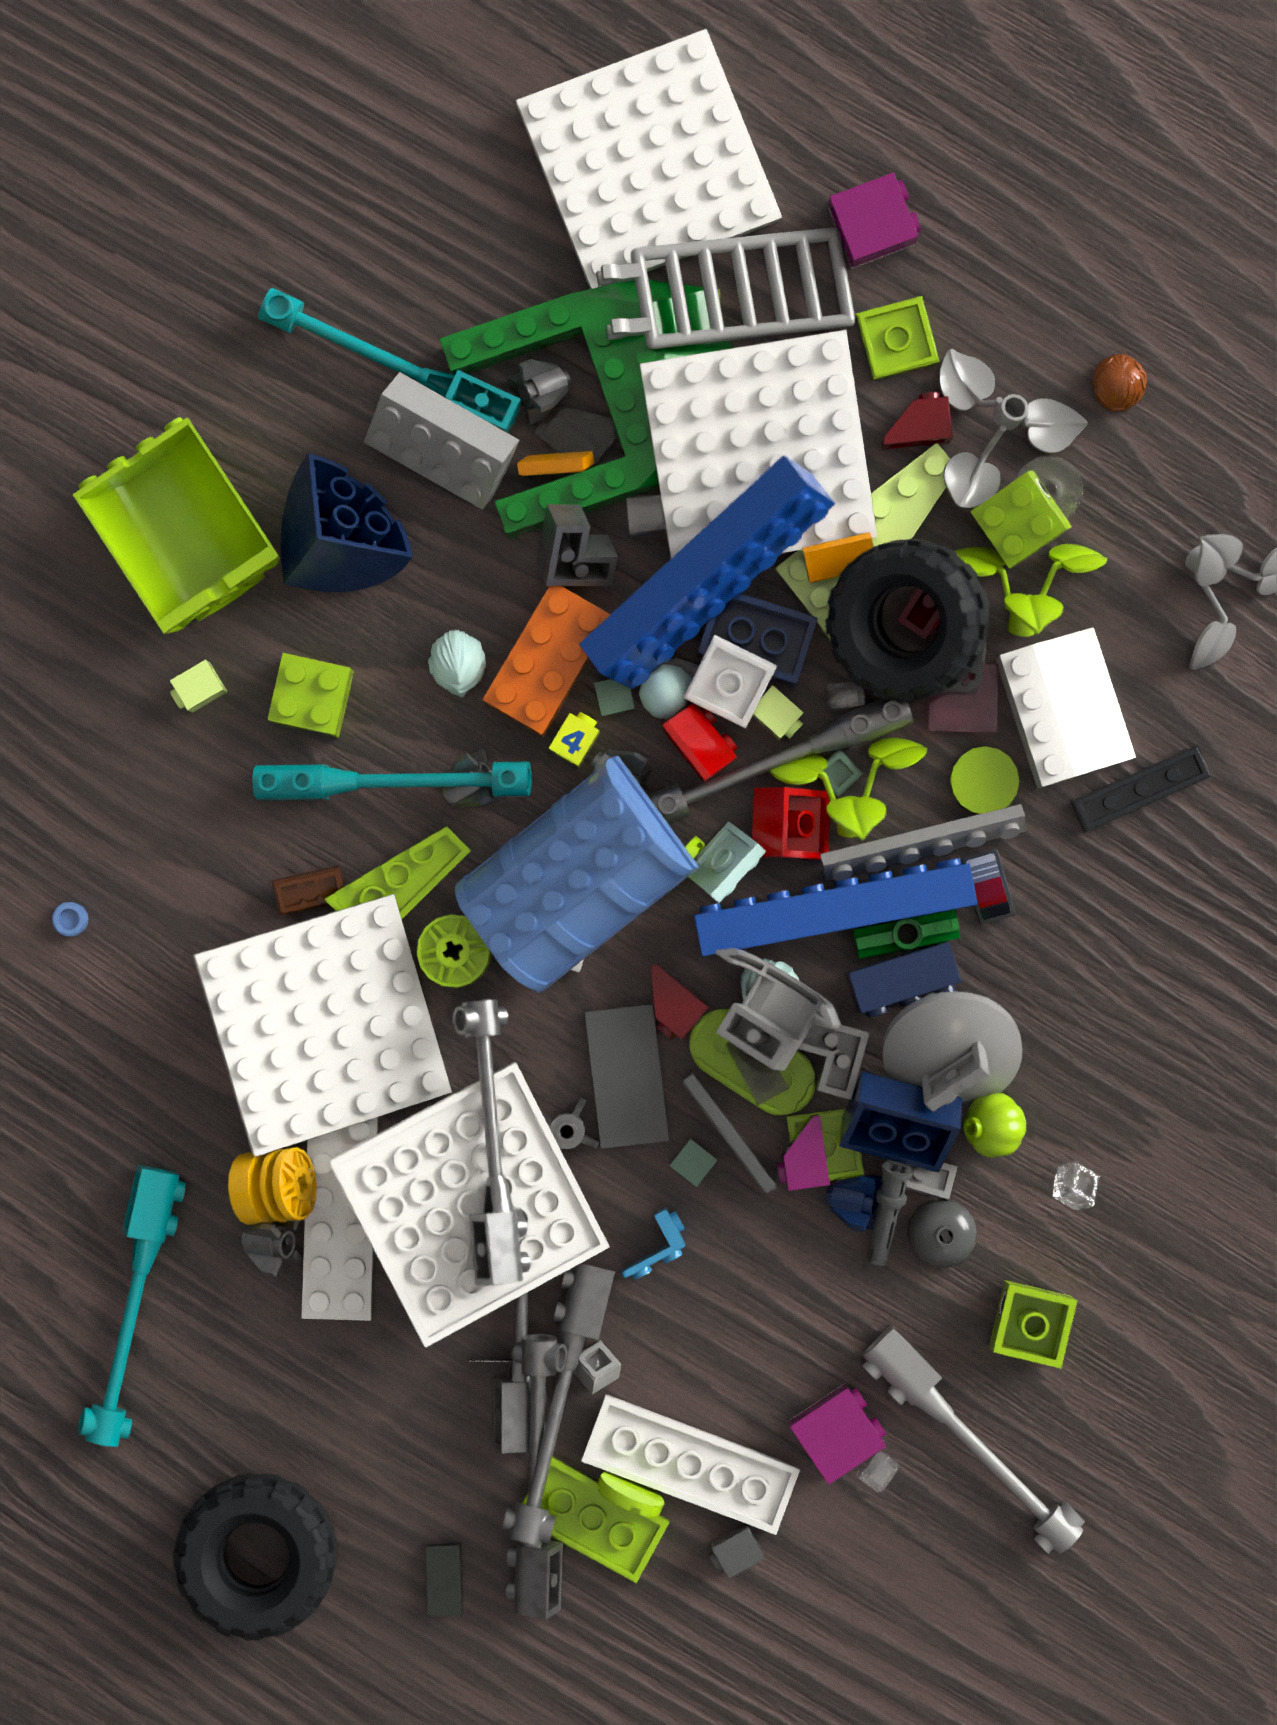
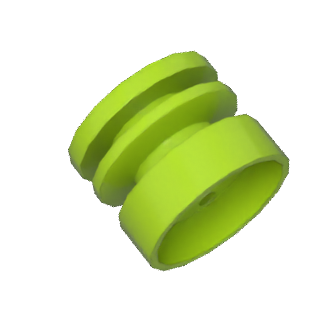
[417,914,492,987]

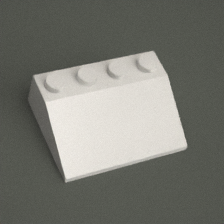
[995,627,1136,789]

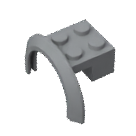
[715,948,841,1071]

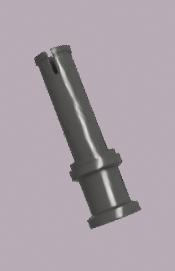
[866,1161,913,1266]

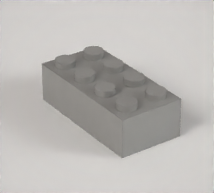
[364,372,519,510]

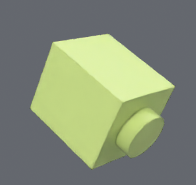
[170,659,227,713]
[752,685,804,741]

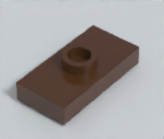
[271,865,344,915]

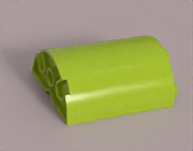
[72,417,280,634]

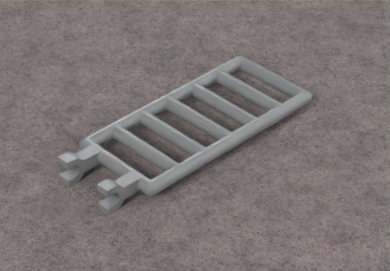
[596,227,855,349]

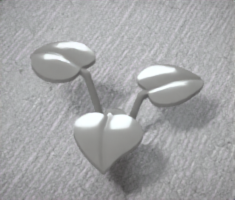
[939,349,1088,509]
[1185,534,1277,670]

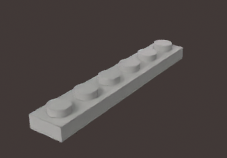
[820,804,1025,882]

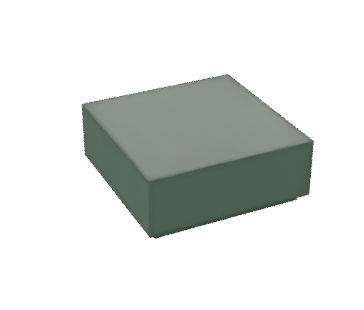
[594,679,635,717]
[819,749,863,798]
[669,1138,718,1187]

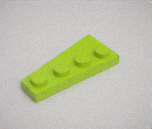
[324,826,471,920]

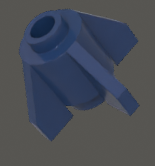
[826,1175,882,1232]

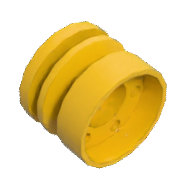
[228,1147,317,1225]

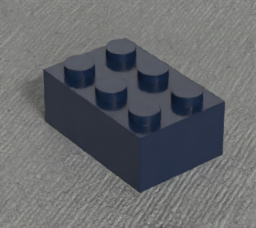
[697,593,818,687]
[845,942,962,1018]
[839,1071,962,1173]

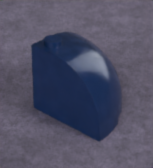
[281,453,413,592]

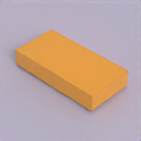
[517,451,594,476]
[802,532,873,583]

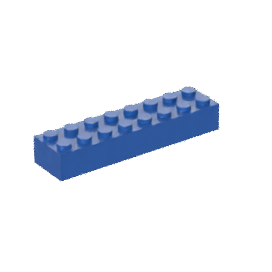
[579,455,835,690]
[694,858,978,956]

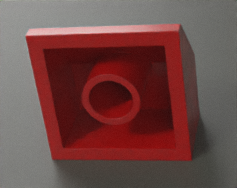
[662,703,738,783]
[752,787,830,860]

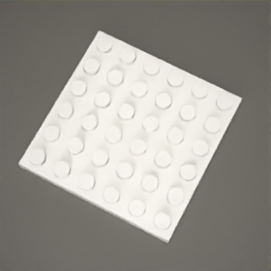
[516,29,782,289]
[639,330,877,558]
[193,894,452,1156]
[328,1062,610,1348]

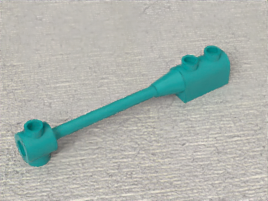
[258,288,521,433]
[252,762,532,801]
[78,1164,186,1447]

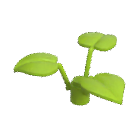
[954,544,1108,637]
[768,738,927,840]

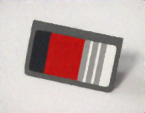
[962,849,1016,925]

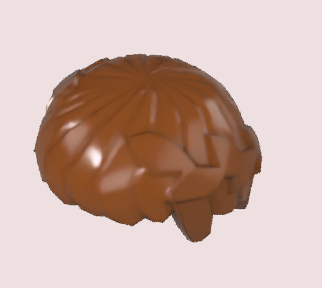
[1092,353,1147,412]

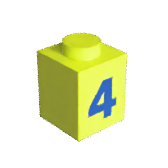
[549,712,600,768]

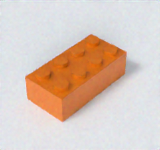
[483,586,610,738]

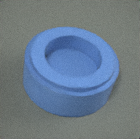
[52,902,88,936]

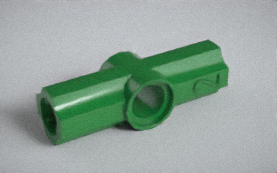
[853,909,961,959]

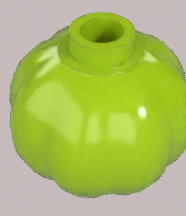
[963,1093,1026,1158]

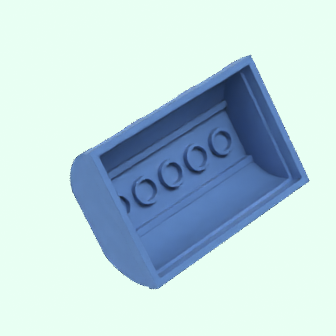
[455,756,699,993]

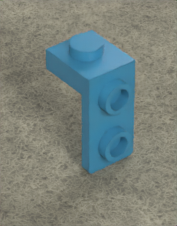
[621,1207,686,1280]

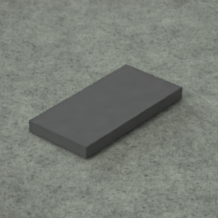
[585,1004,669,1149]
[682,1071,777,1193]

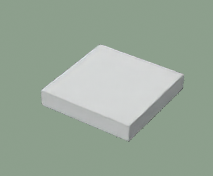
[684,635,777,728]

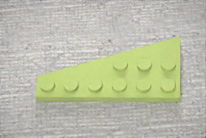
[775,443,950,643]

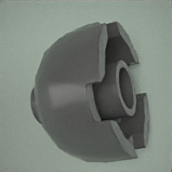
[908,1199,977,1268]

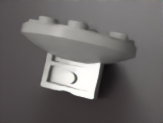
[882,992,1022,1112]

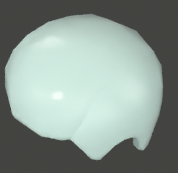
[639,664,692,720]

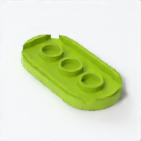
[689,1009,815,1115]

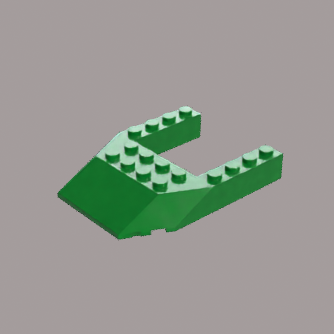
[440,280,733,539]

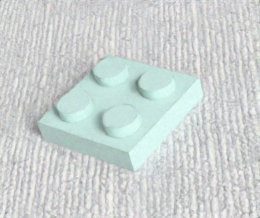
[688,821,766,903]

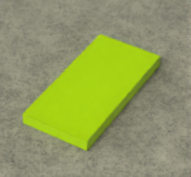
[522,1456,670,1583]

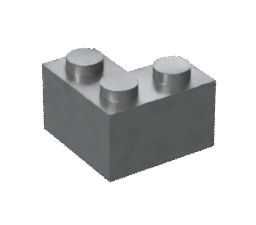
[537,504,618,586]
[798,1018,870,1100]

